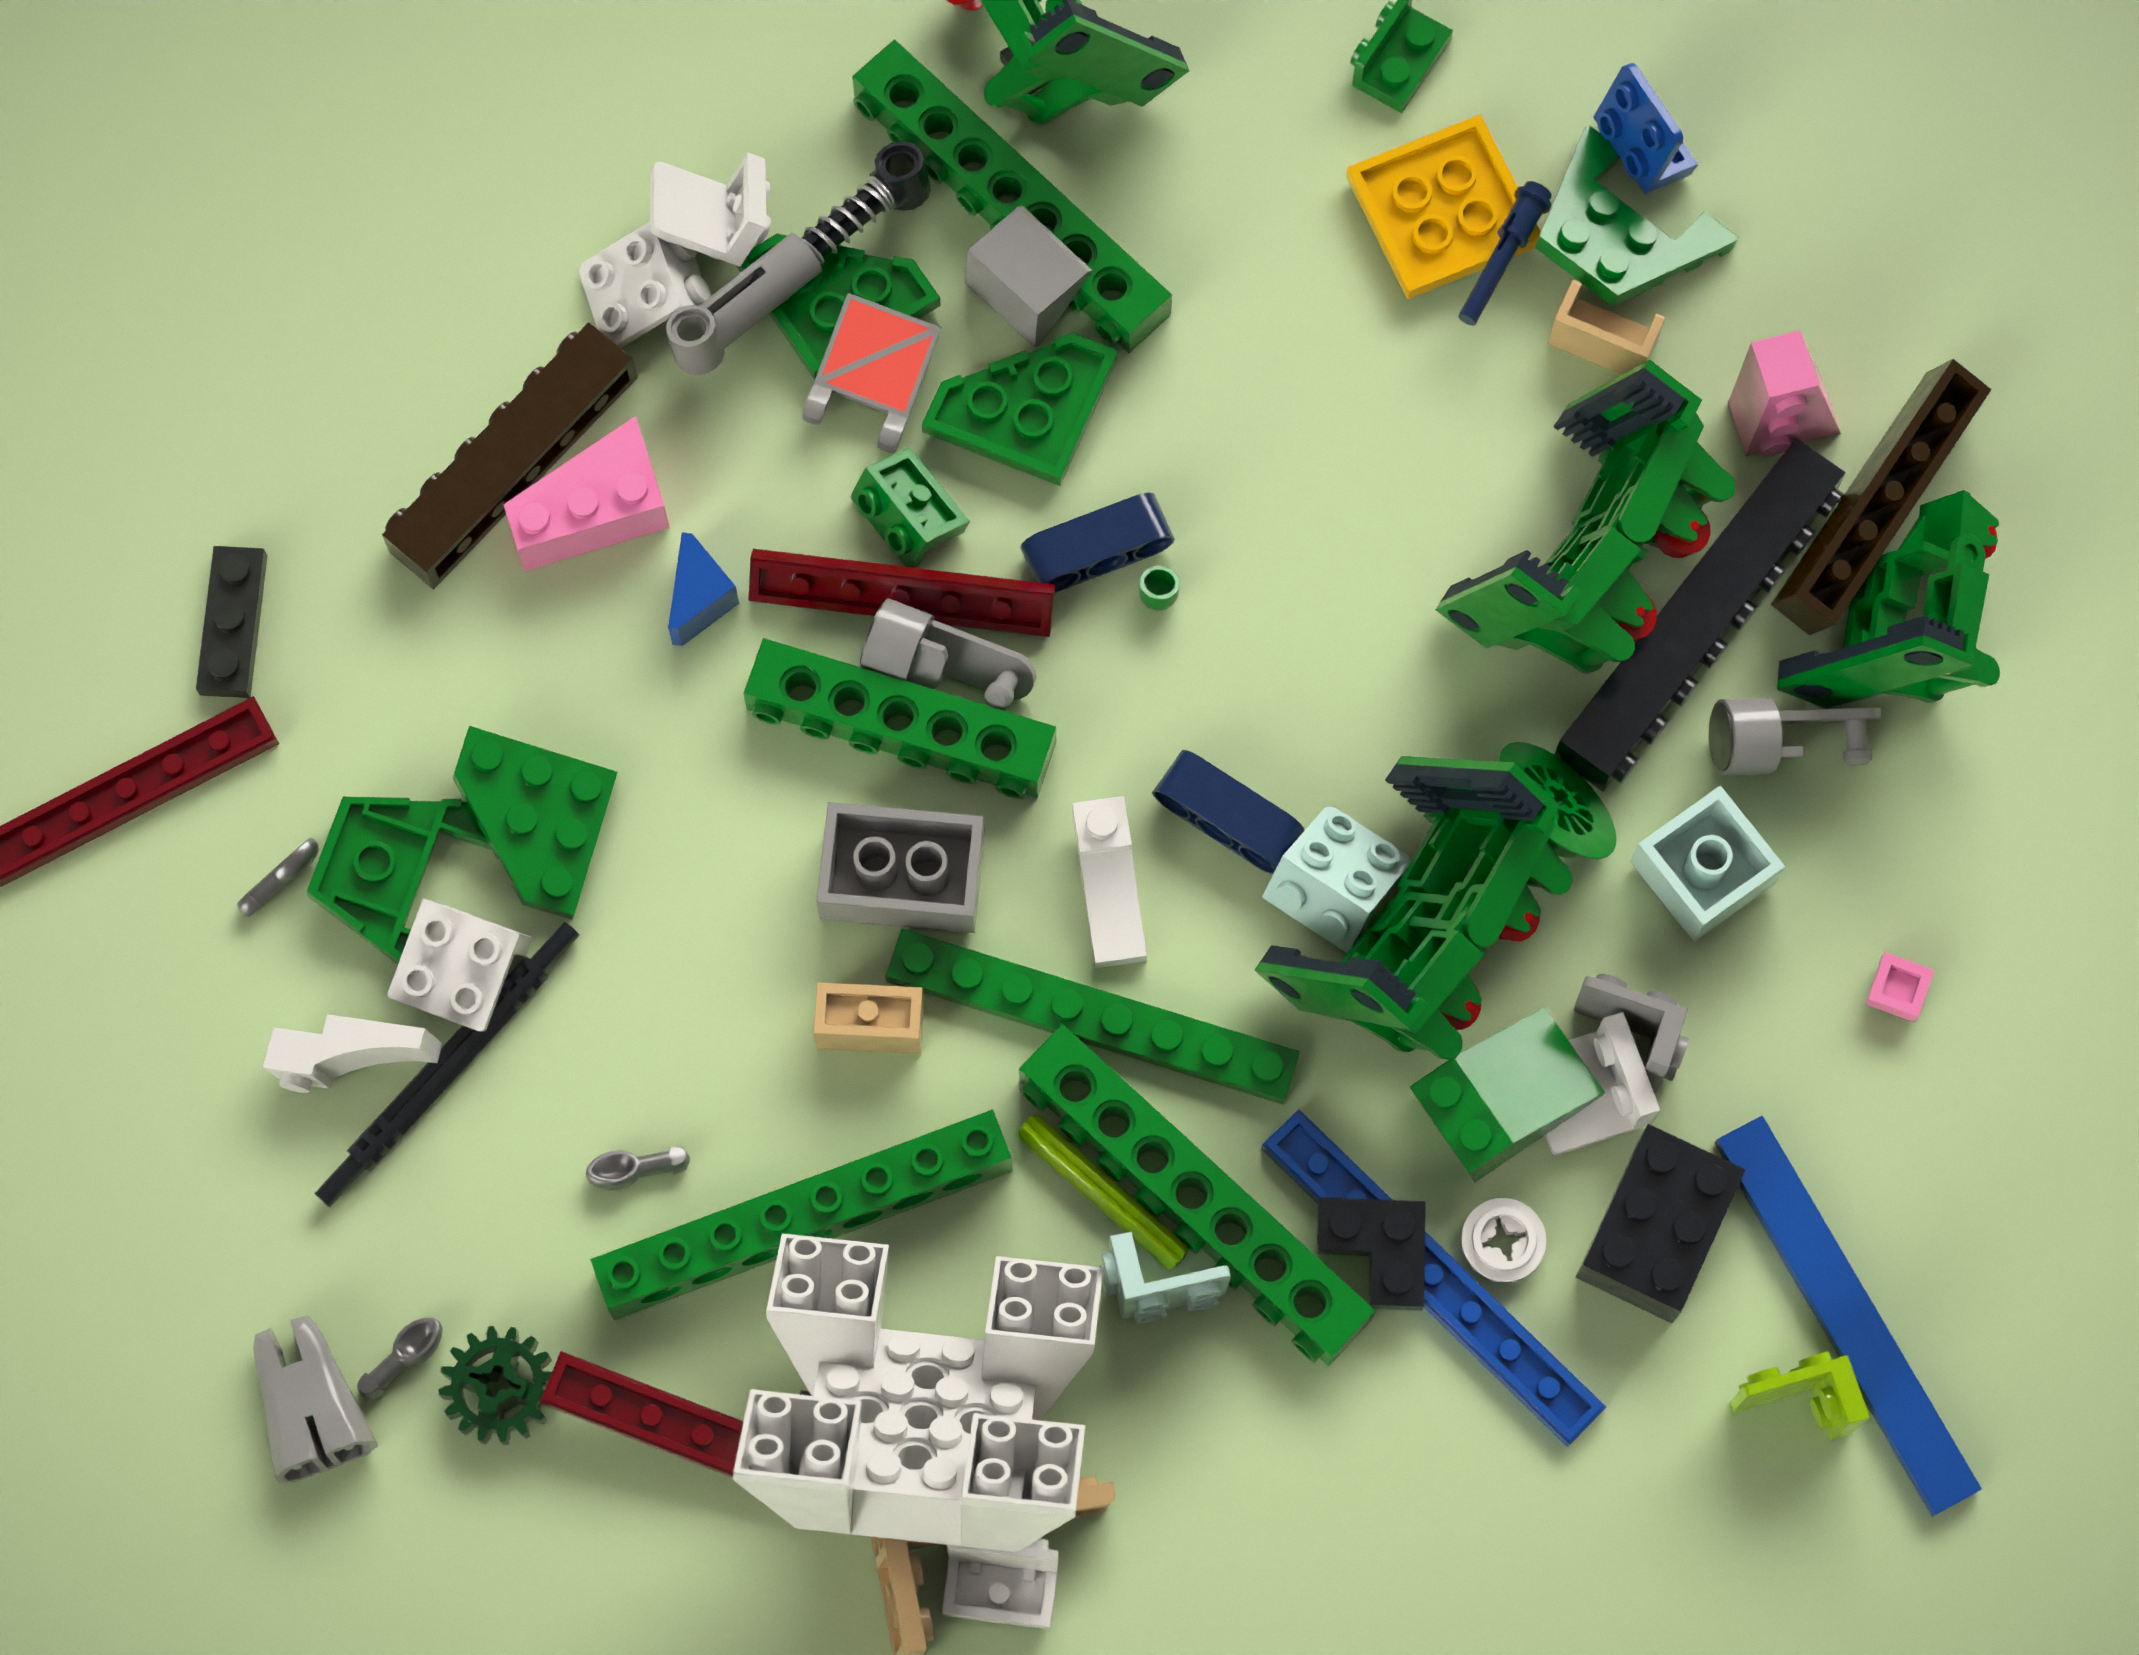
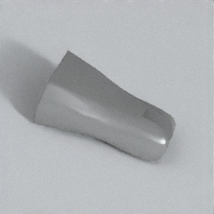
[253,1315,378,1483]

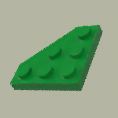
[736,234,941,380]
[921,332,1118,486]
[453,726,618,920]

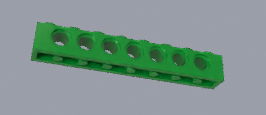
[852,39,1172,353]
[1019,1024,1375,1366]
[590,1109,1013,1321]

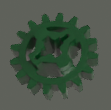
[438,1326,552,1445]

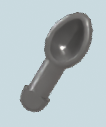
[237,837,319,917]
[586,1147,690,1190]
[357,1317,443,1400]

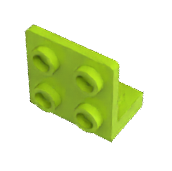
[1729,1352,1870,1441]

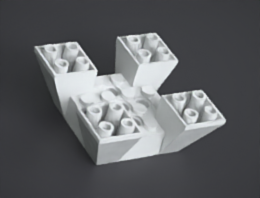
[733,1234,1103,1552]

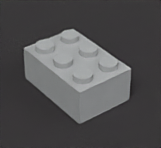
[816,802,985,933]

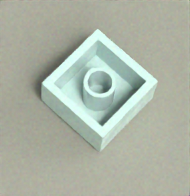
[1630,786,1785,942]

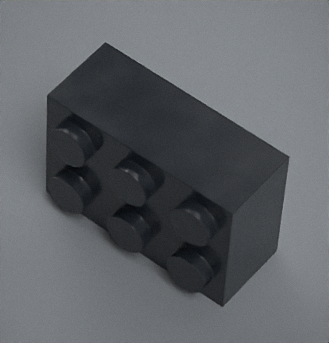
[1575,1124,1746,1323]

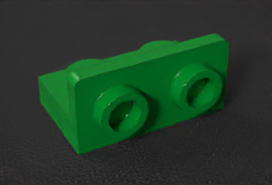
[1350,0,1453,113]
[851,447,970,568]

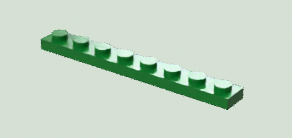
[885,929,1300,1105]

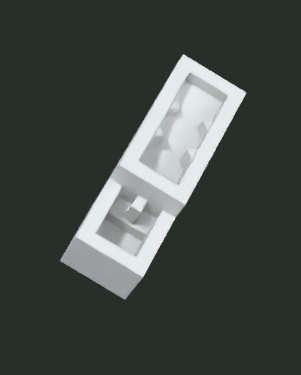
[1072,796,1147,969]
[263,1014,442,1093]

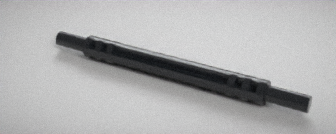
[314,922,580,1208]

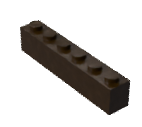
[382,322,638,590]
[1771,359,1992,635]

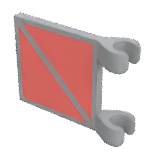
[802,293,941,453]

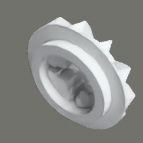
[1461,1198,1546,1283]

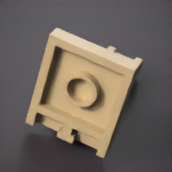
[871,1476,1115,1655]

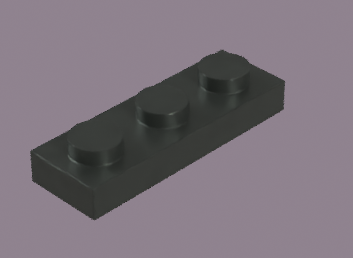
[196,546,268,698]

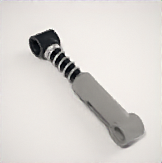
[666,141,931,375]

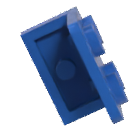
[1593,63,1698,194]

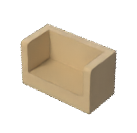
[1548,280,1666,374]
[813,982,924,1054]

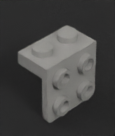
[1573,974,1689,1093]

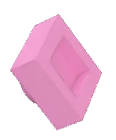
[1865,952,1934,1022]

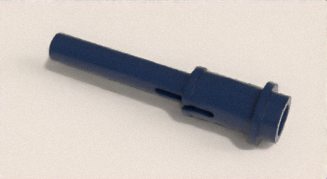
[1458,181,1552,326]

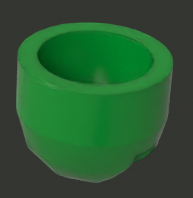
[1139,566,1180,611]

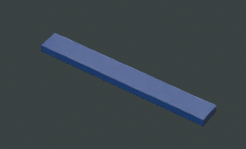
[1261,1109,1606,1448]
[1714,1115,1982,1517]

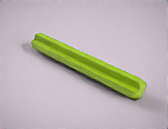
[1018,1114,1188,1270]

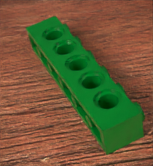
[743,638,1056,799]

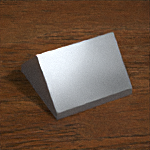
[965,206,1093,347]

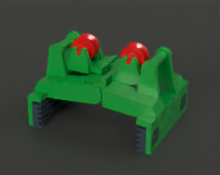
[1435,359,1735,674]
[1254,756,1573,1060]

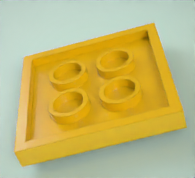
[1346,114,1541,300]

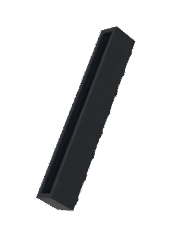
[1554,438,1846,792]

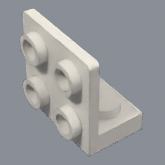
[388,898,533,1032]
[1545,1012,1660,1155]

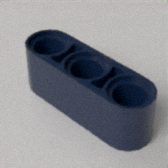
[1020,492,1175,593]
[1152,750,1305,874]

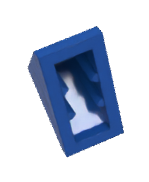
[668,532,739,646]

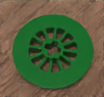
[1499,742,1616,859]

